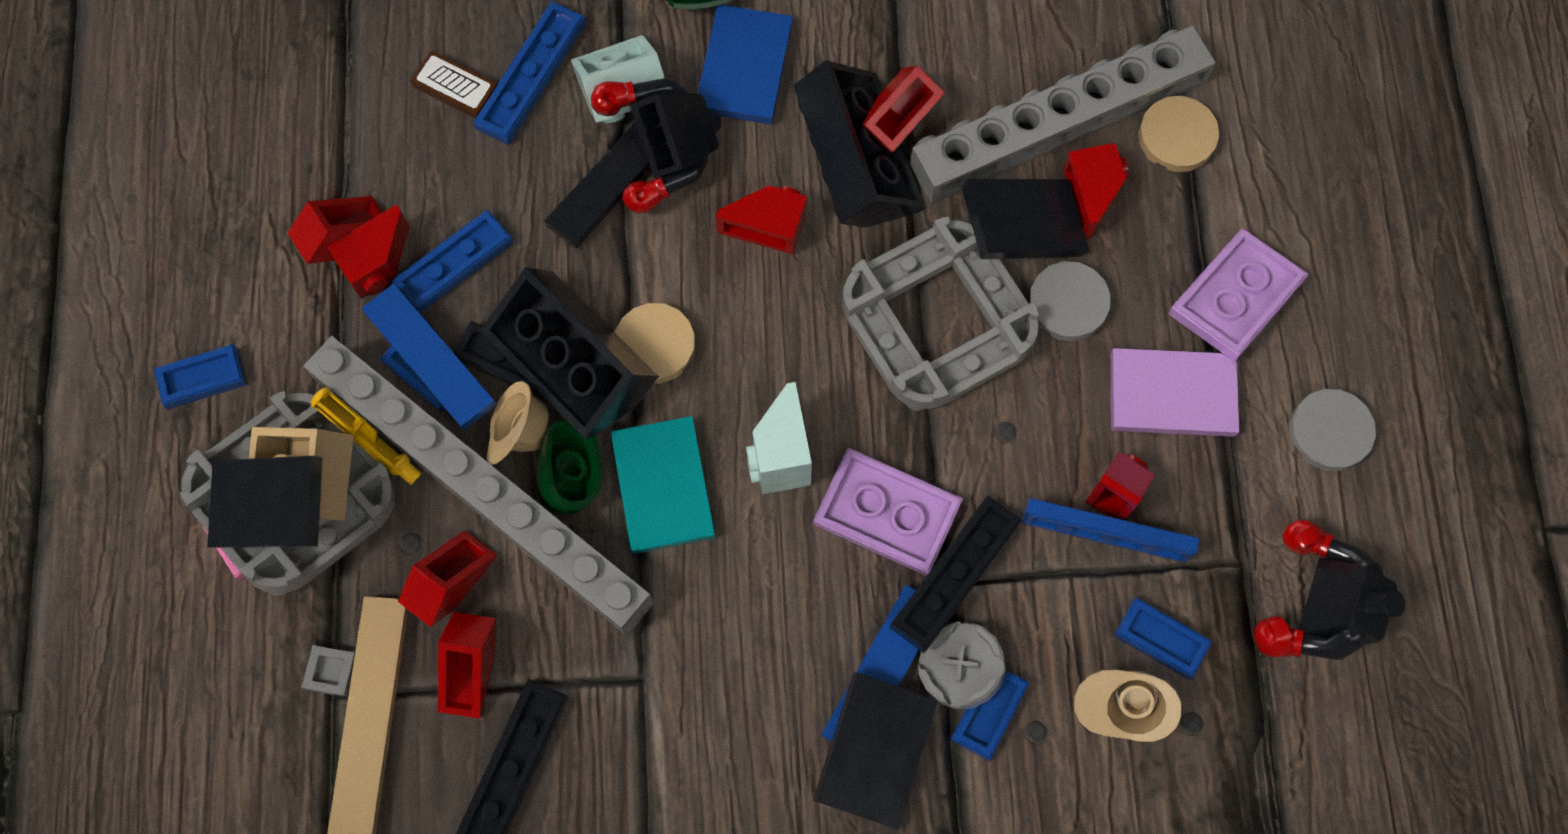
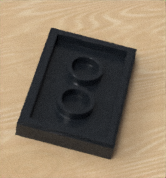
[961,179,1090,259]
[207,456,323,548]
[813,672,938,830]

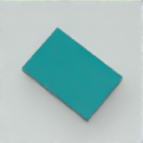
[611,416,716,554]

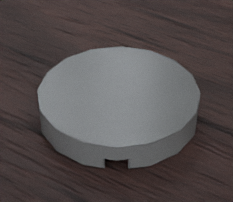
[1029,261,1111,341]
[1289,389,1376,471]
[918,622,1006,709]

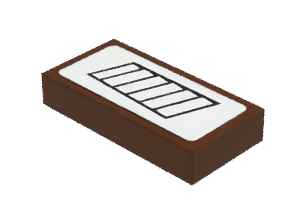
[410,51,497,119]

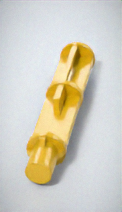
[310,387,422,485]

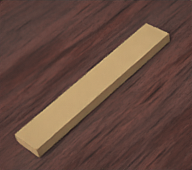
[327,596,408,834]

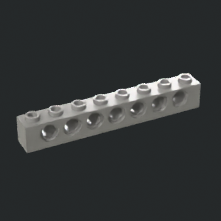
[910,25,1216,204]

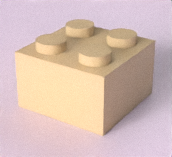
[248,427,354,521]

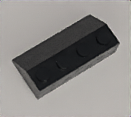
[793,60,925,228]
[480,267,659,439]

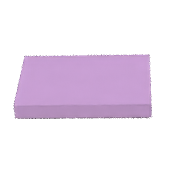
[1168,228,1309,362]
[1110,348,1239,437]
[813,448,963,576]

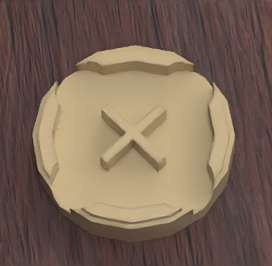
[1138,96,1220,172]
[615,303,695,384]

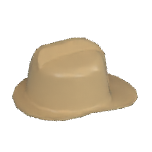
[487,381,549,465]
[1074,669,1181,742]

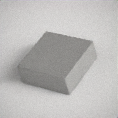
[301,645,355,698]

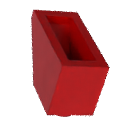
[863,65,945,152]
[1063,143,1129,239]
[716,185,807,255]
[287,196,383,264]
[327,204,410,299]
[1085,452,1155,520]
[398,530,497,627]
[437,612,496,719]

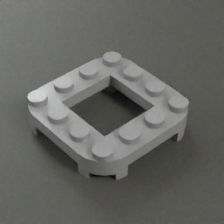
[843,217,1039,411]
[180,391,396,596]

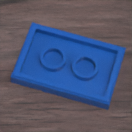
[698,5,793,125]

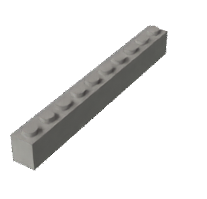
[303,336,654,636]

